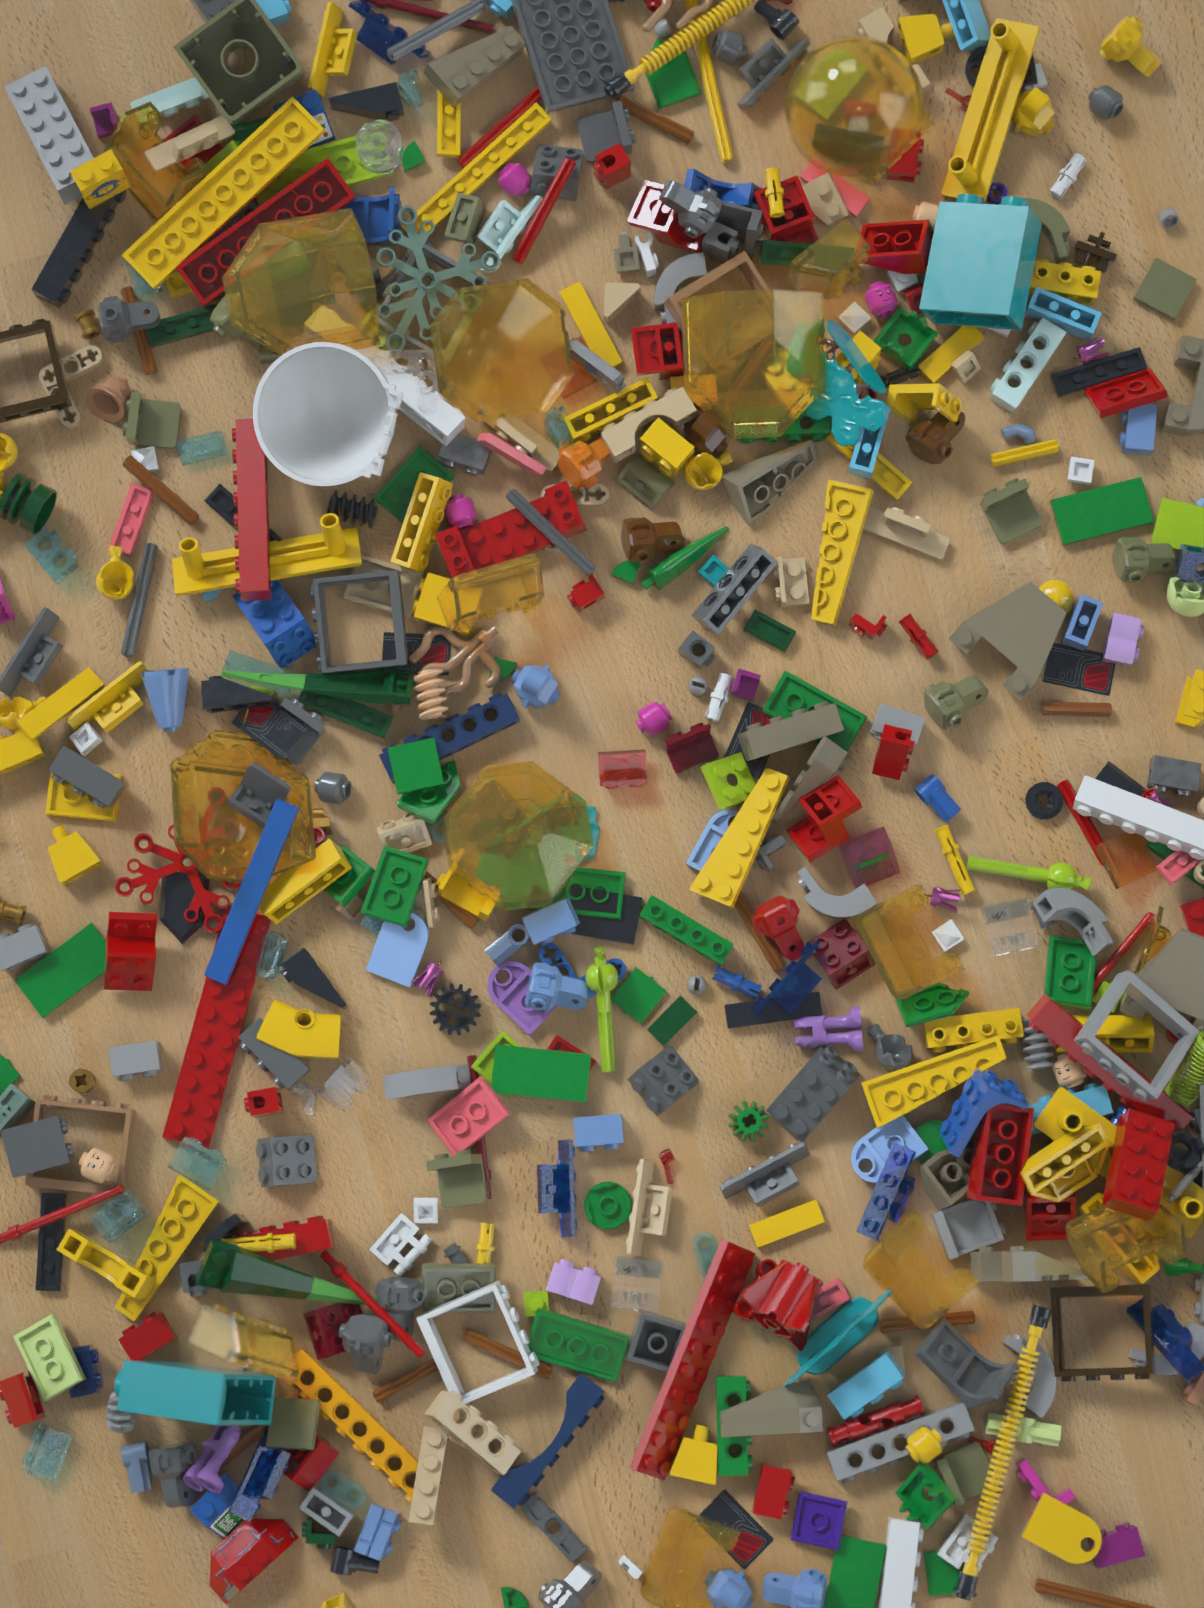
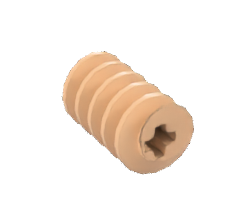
[414,669,448,720]

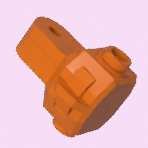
[557,437,612,489]

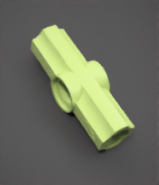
[985,1412,1061,1446]

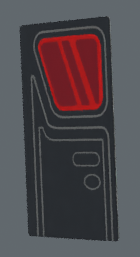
[382,632,451,676]
[1043,643,1116,696]
[724,702,771,779]
[232,705,307,761]
[695,1489,774,1569]

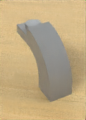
[654,252,707,324]
[797,867,878,919]
[1032,888,1114,956]
[383,1064,471,1100]
[1128,1322,1204,1375]
[1002,1334,1056,1418]

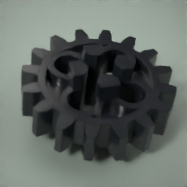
[429,984,481,1036]

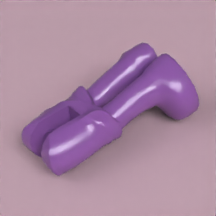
[794,1006,863,1052]
[183,1425,241,1494]

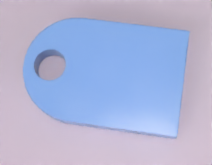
[686,810,738,872]
[366,911,429,987]
[851,1115,929,1183]

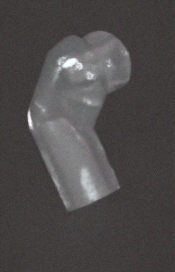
[293,1082,317,1116]

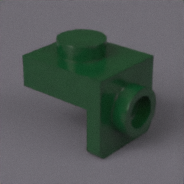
[302,1517,337,1549]

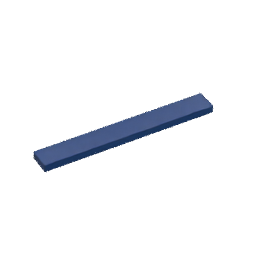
[204,798,300,985]

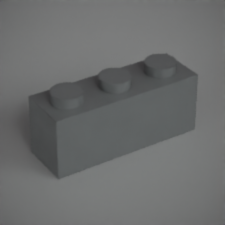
[48,745,127,809]
[239,1017,311,1090]

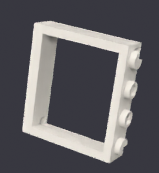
[416,1280,539,1404]

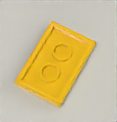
[45,772,122,822]

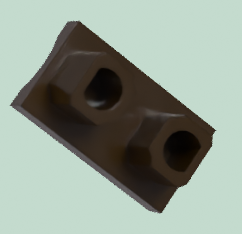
[1073,232,1117,273]

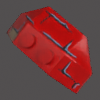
[210,1518,299,1604]

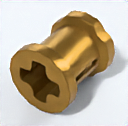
[74,309,102,340]
[0,900,27,926]

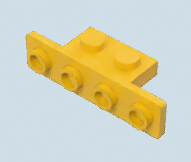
[308,2,358,97]
[66,661,148,733]

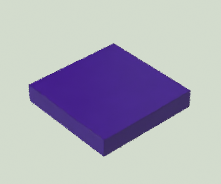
[790,1491,848,1550]

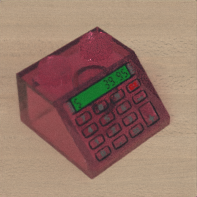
[838,826,900,889]

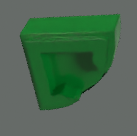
[402,141,425,173]
[611,560,642,584]
[489,657,517,681]
[501,1587,530,1608]

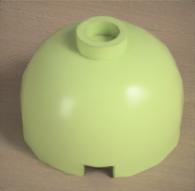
[1167,571,1204,617]

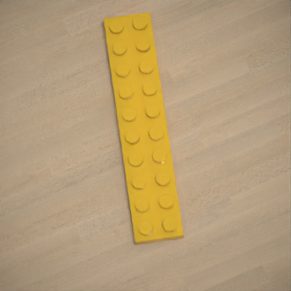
[122,96,325,290]

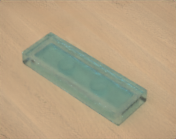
[222,650,297,696]

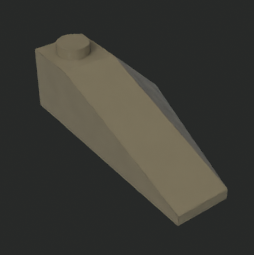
[722,440,818,524]

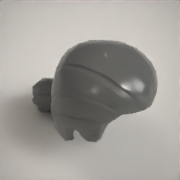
[866,1024,912,1072]

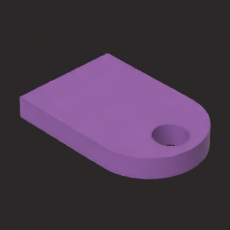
[488,961,558,1036]

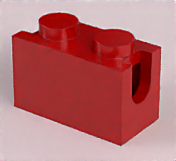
[886,128,924,183]
[593,143,631,190]
[872,724,915,781]
[244,1087,284,1118]
[118,1311,178,1361]
[752,1463,795,1520]

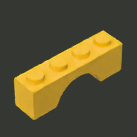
[57,1229,157,1300]

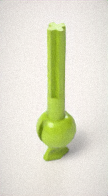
[967,855,1092,890]
[585,947,618,1072]

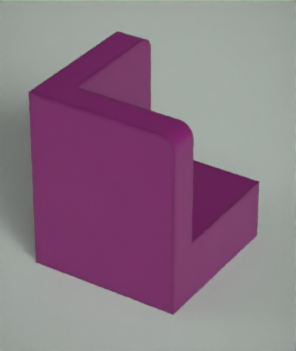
[89,102,121,139]
[731,668,761,702]

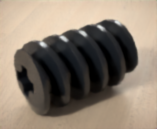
[327,490,378,529]

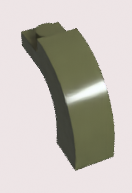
[1023,198,1070,264]

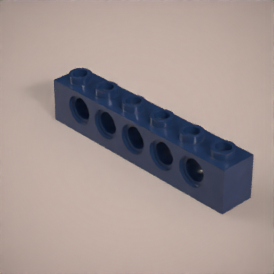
[379,693,520,784]

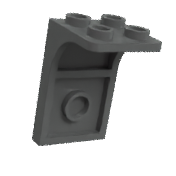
[766,1046,859,1142]
[915,1318,1018,1408]

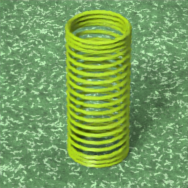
[1166,1032,1204,1106]

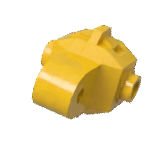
[1100,16,1162,77]
[1011,87,1055,137]

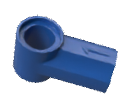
[914,774,961,823]

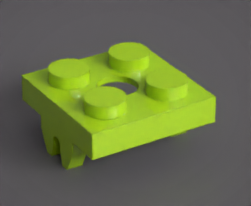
[700,752,756,811]

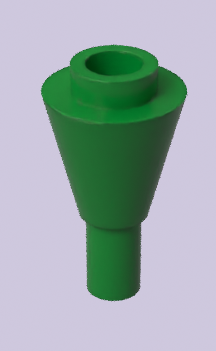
[1164,1253,1204,1277]

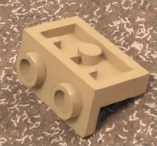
[772,557,809,608]
[377,813,432,853]
[407,877,440,928]

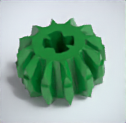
[729,1101,769,1141]

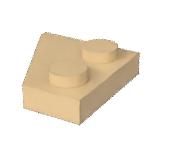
[802,172,850,225]

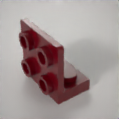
[665,722,719,774]
[806,919,876,990]
[303,1303,362,1360]

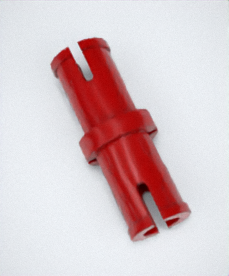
[898,613,939,660]

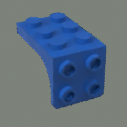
[321,187,402,246]
[233,580,317,669]
[940,1069,1029,1157]

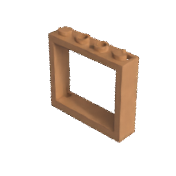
[664,251,790,374]
[25,1095,135,1196]

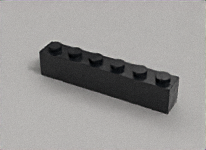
[31,190,127,308]

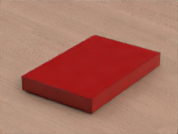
[1084,368,1168,418]

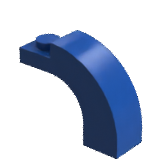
[684,169,762,210]

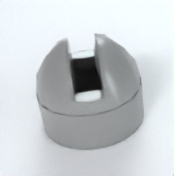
[654,18,673,39]
[1159,208,1180,229]
[688,676,707,696]
[687,975,706,995]

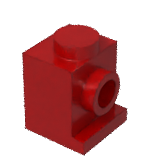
[566,574,604,612]

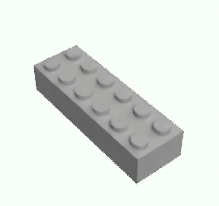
[4,66,93,205]

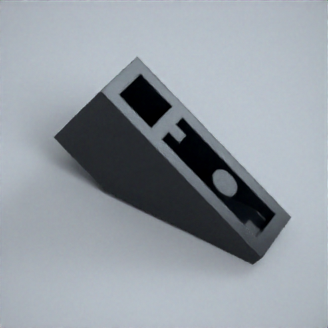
[329,82,404,121]
[201,676,278,714]
[281,948,348,1009]

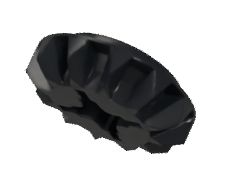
[1025,782,1063,820]

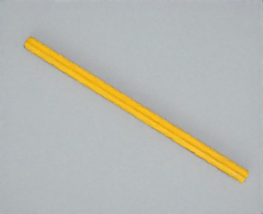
[684,0,733,163]

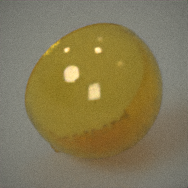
[785,35,934,184]

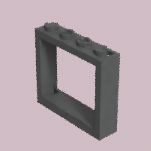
[310,570,409,674]

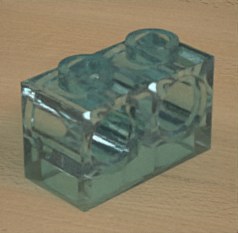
[24,527,79,585]
[89,1189,149,1244]

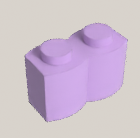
[1102,613,1144,667]
[546,1259,601,1305]

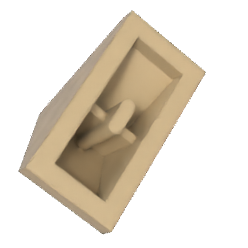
[604,282,641,324]

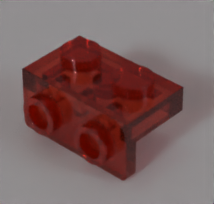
[598,749,647,789]

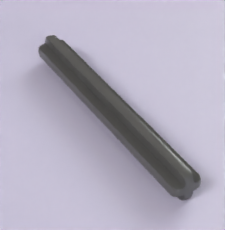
[387,0,486,61]
[506,489,596,576]
[121,543,158,657]

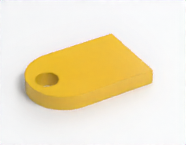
[1021,1492,1102,1564]

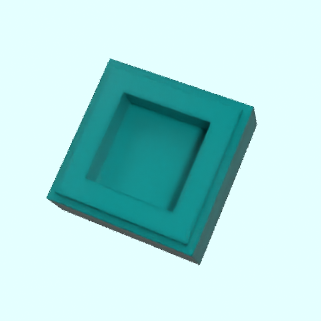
[698,554,730,587]

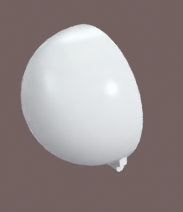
[253,342,404,486]

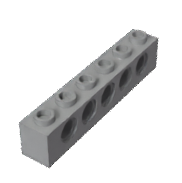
[825,1401,974,1483]

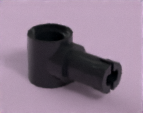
[754,0,800,40]
[330,1546,380,1575]

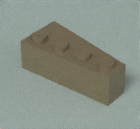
[424,26,526,108]
[737,701,844,762]

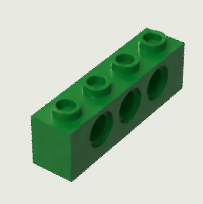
[734,406,830,444]
[639,895,734,967]
[716,1375,752,1476]

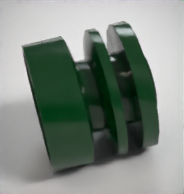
[0,473,57,535]

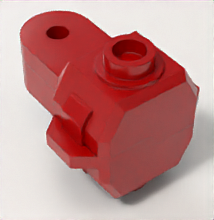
[752,896,805,960]

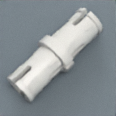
[1049,153,1086,200]
[705,673,734,722]

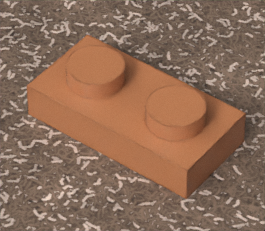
[1183,1360,1204,1405]

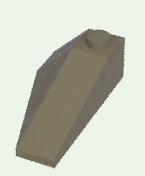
[772,736,849,821]
[920,1140,974,1210]
[720,1381,823,1437]

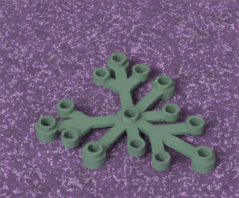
[376,205,500,352]

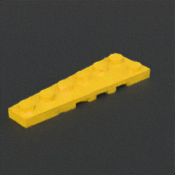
[811,479,874,626]
[689,768,790,908]
[861,1036,1007,1129]
[115,1174,220,1322]

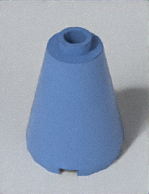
[141,668,189,732]

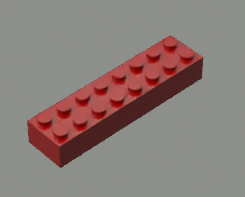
[175,158,356,307]

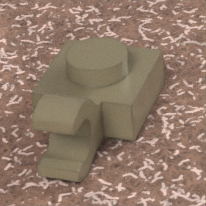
[614,231,640,274]

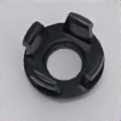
[1167,1130,1204,1171]

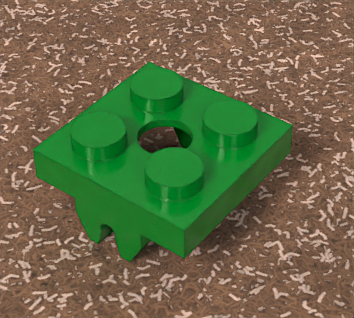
[873,307,938,371]
[895,1463,957,1530]

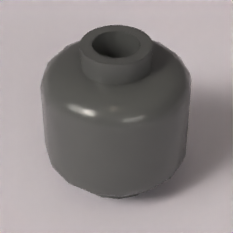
[711,30,747,64]
[1088,85,1124,120]
[314,772,352,804]

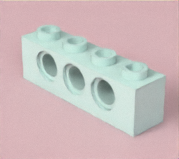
[990,317,1066,414]

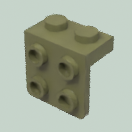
[123,392,181,449]
[980,478,1042,544]
[426,1150,487,1209]
[933,1442,992,1507]

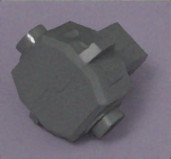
[659,180,722,238]
[98,296,161,344]
[375,1277,425,1342]
[339,1314,392,1375]
[149,1442,197,1508]

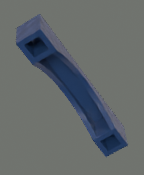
[491,1372,605,1509]

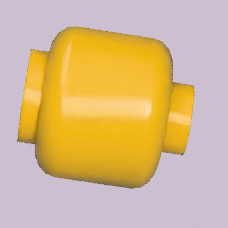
[905,1427,943,1464]

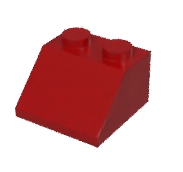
[0,1371,46,1428]
[268,1433,339,1492]

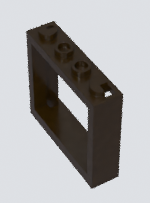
[0,319,72,423]
[1050,1284,1156,1382]

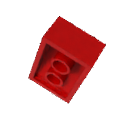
[854,219,934,275]

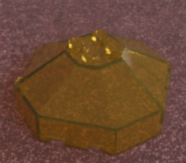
[429,278,574,422]
[442,761,593,911]

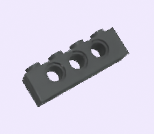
[691,543,778,635]

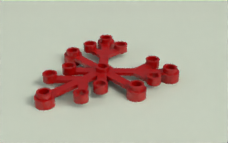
[115,787,242,934]

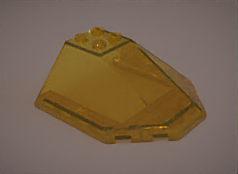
[222,208,380,356]
[681,289,826,439]
[170,730,316,883]

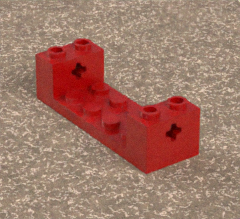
[435,481,587,582]

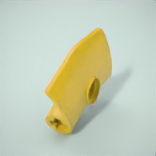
[256,999,341,1059]

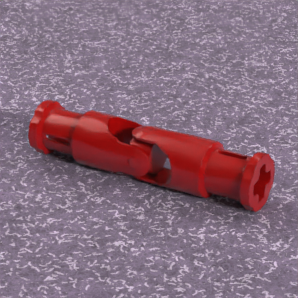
[826,1395,925,1448]

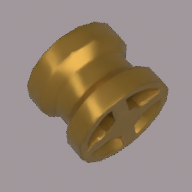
[69,1069,96,1093]

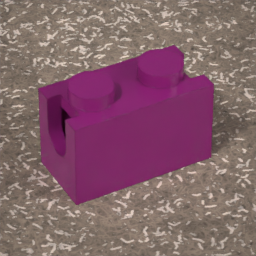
[1087,1522,1145,1569]

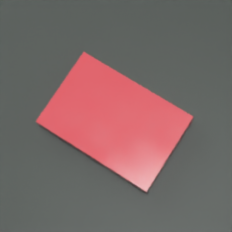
[427,1076,511,1156]

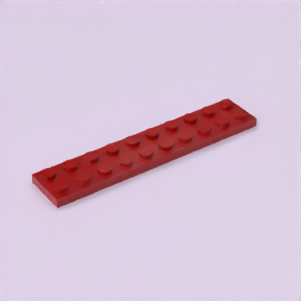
[162,906,272,1150]
[629,1239,756,1480]

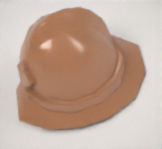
[85,377,130,422]

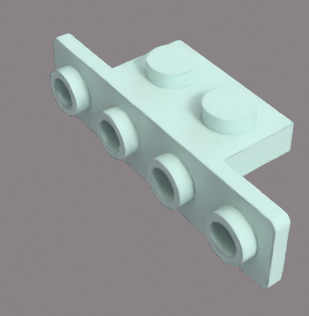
[130,77,209,124]
[475,195,543,273]

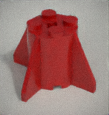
[741,1259,824,1352]

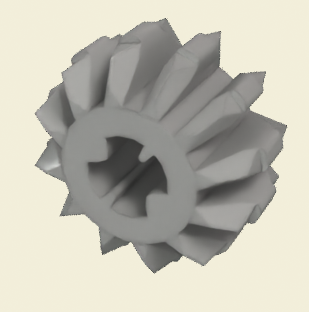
[106,1392,137,1433]

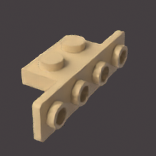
[145,115,235,172]
[478,399,560,473]
[863,507,950,560]
[626,1159,673,1257]

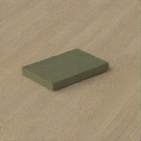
[422,1263,496,1312]

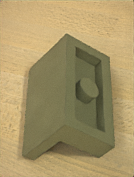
[444,193,486,249]
[616,454,675,509]

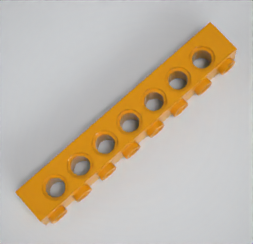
[282,1348,443,1503]

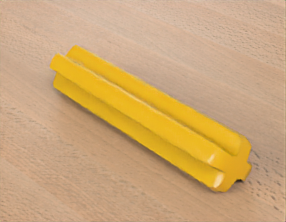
[990,439,1059,467]

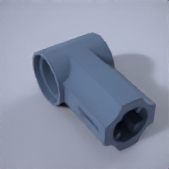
[485,924,531,966]
[121,1441,153,1493]

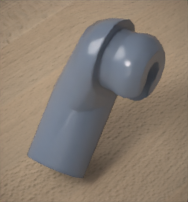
[1001,423,1036,444]

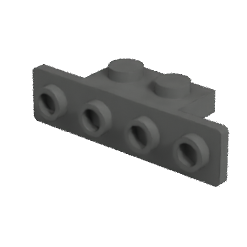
[736,38,811,107]
[0,607,63,696]
[719,1141,810,1207]

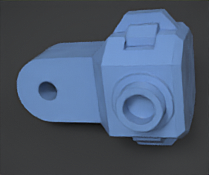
[511,664,561,708]
[525,962,589,1011]
[703,1568,754,1608]
[762,1569,827,1608]

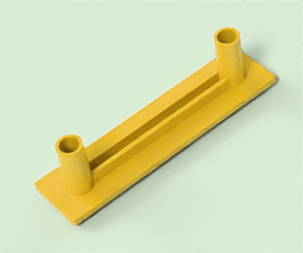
[941,18,1040,202]
[172,513,362,597]
[1033,1087,1204,1238]

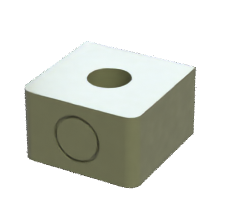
[173,0,304,126]

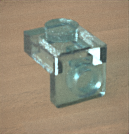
[397,68,423,110]

